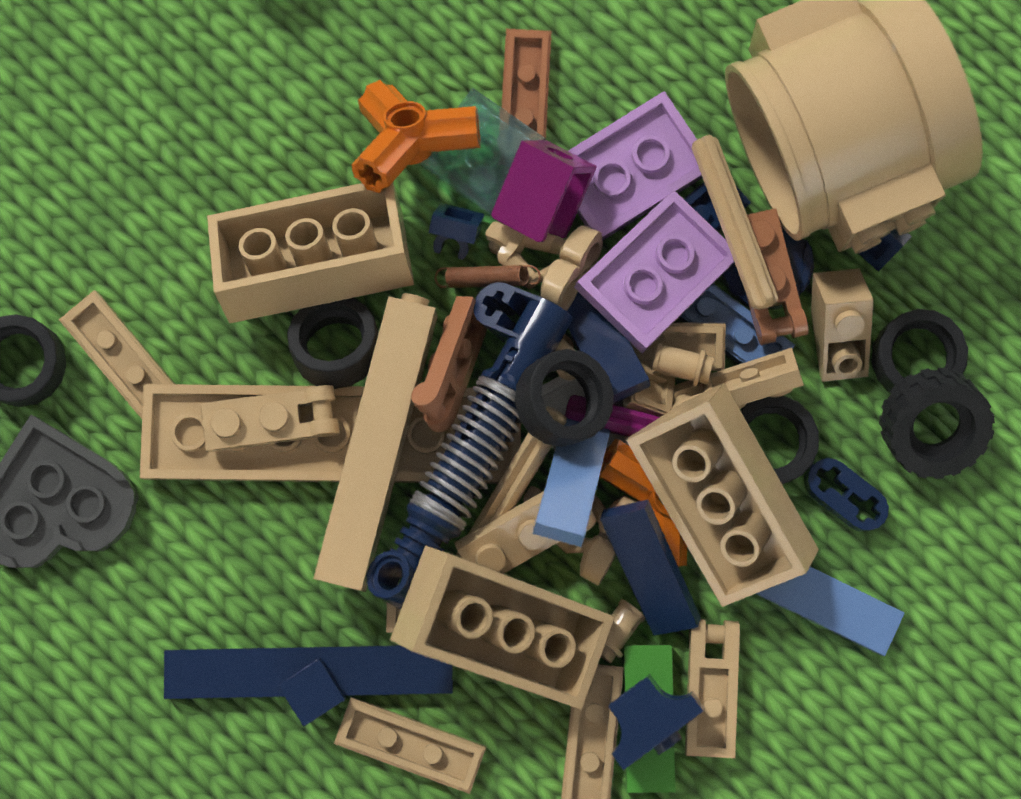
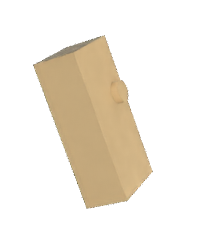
[207,182,414,323]
[390,546,615,710]

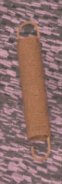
[435,265,541,288]

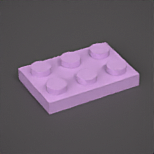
[568,91,702,240]
[574,189,735,353]

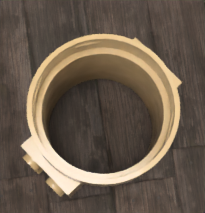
[725,0,982,254]

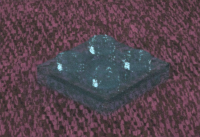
[419,88,546,217]

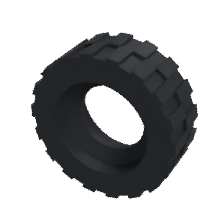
[879,368,995,479]

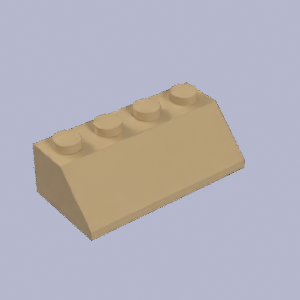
[626,383,819,607]

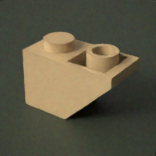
[811,268,874,382]

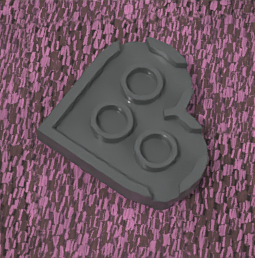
[0,415,139,568]

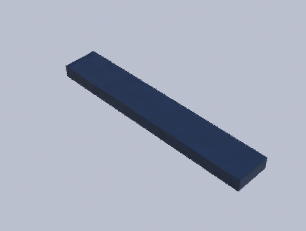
[164,645,453,699]

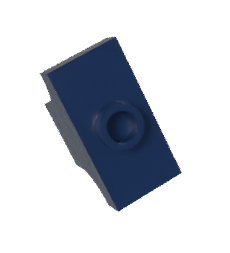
[608,674,704,770]

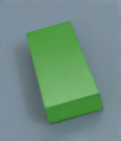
[623,645,676,793]

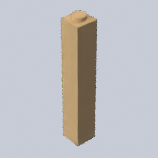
[313,293,438,592]

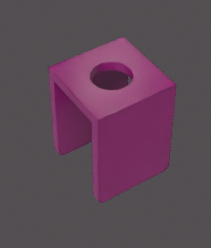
[491,140,597,242]

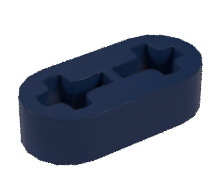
[804,458,889,532]

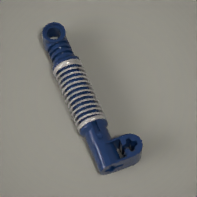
[366,282,573,609]

